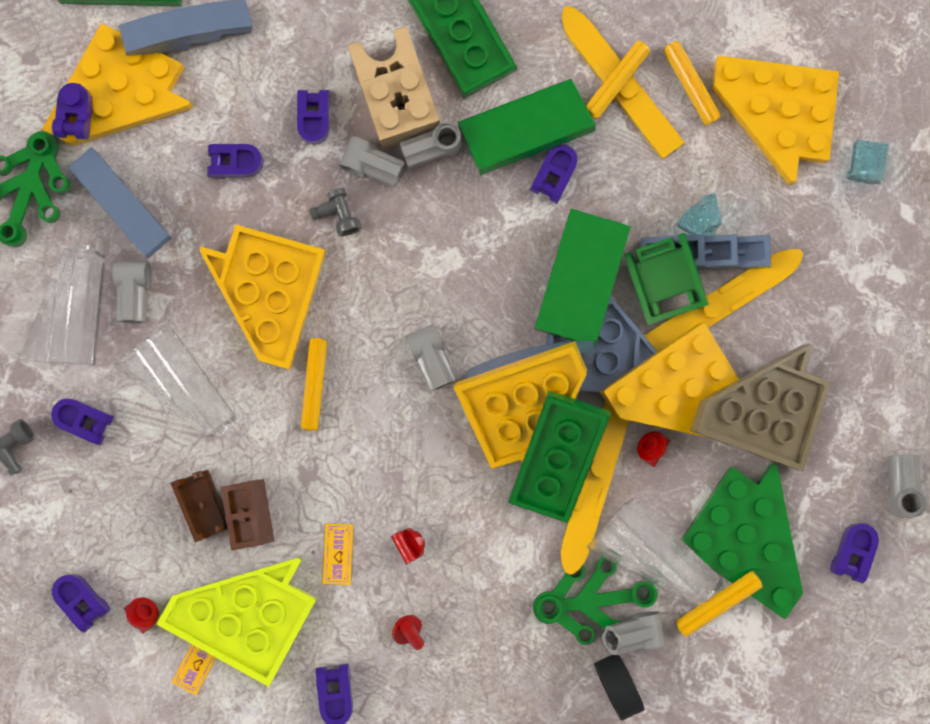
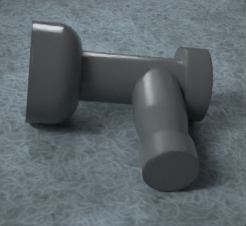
[309,188,362,237]
[0,419,35,476]

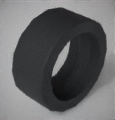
[594,654,645,721]

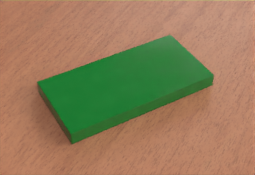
[408,0,517,99]
[458,79,596,176]
[534,208,631,347]
[508,390,611,523]

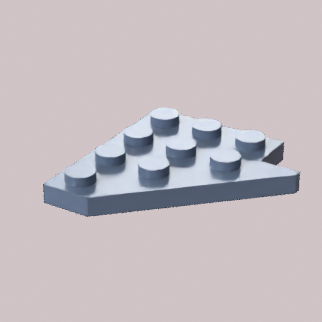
[546,296,658,393]

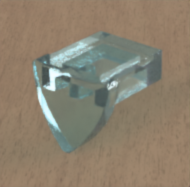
[847,140,888,184]
[677,193,722,236]

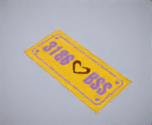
[322,523,354,585]
[172,645,216,695]

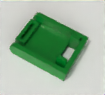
[624,232,710,325]

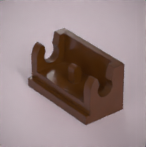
[170,470,228,543]
[221,479,275,551]

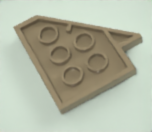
[690,345,831,472]

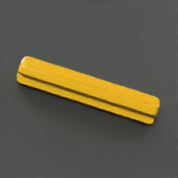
[585,40,650,120]
[664,41,720,125]
[301,338,327,431]
[676,571,763,637]

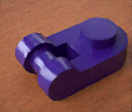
[52,83,93,139]
[297,90,330,145]
[207,144,264,179]
[530,145,578,204]
[51,398,115,445]
[830,523,879,584]
[52,574,110,632]
[316,664,353,724]

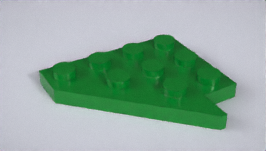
[677,463,803,620]

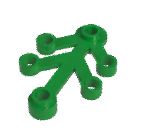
[0,131,71,248]
[533,556,658,645]

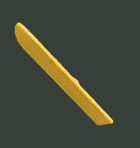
[562,6,685,160]
[644,249,804,351]
[560,401,629,575]

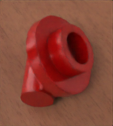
[637,431,671,468]
[391,528,425,565]
[124,597,159,634]
[392,615,424,650]

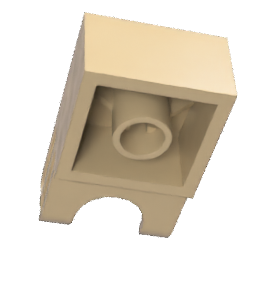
[348,26,440,151]

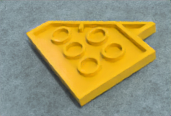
[42,23,193,146]
[712,55,839,185]
[199,224,326,370]
[599,322,739,439]
[453,341,587,469]

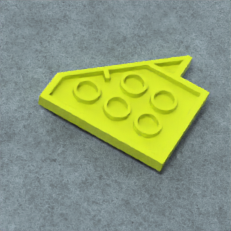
[156,557,318,687]

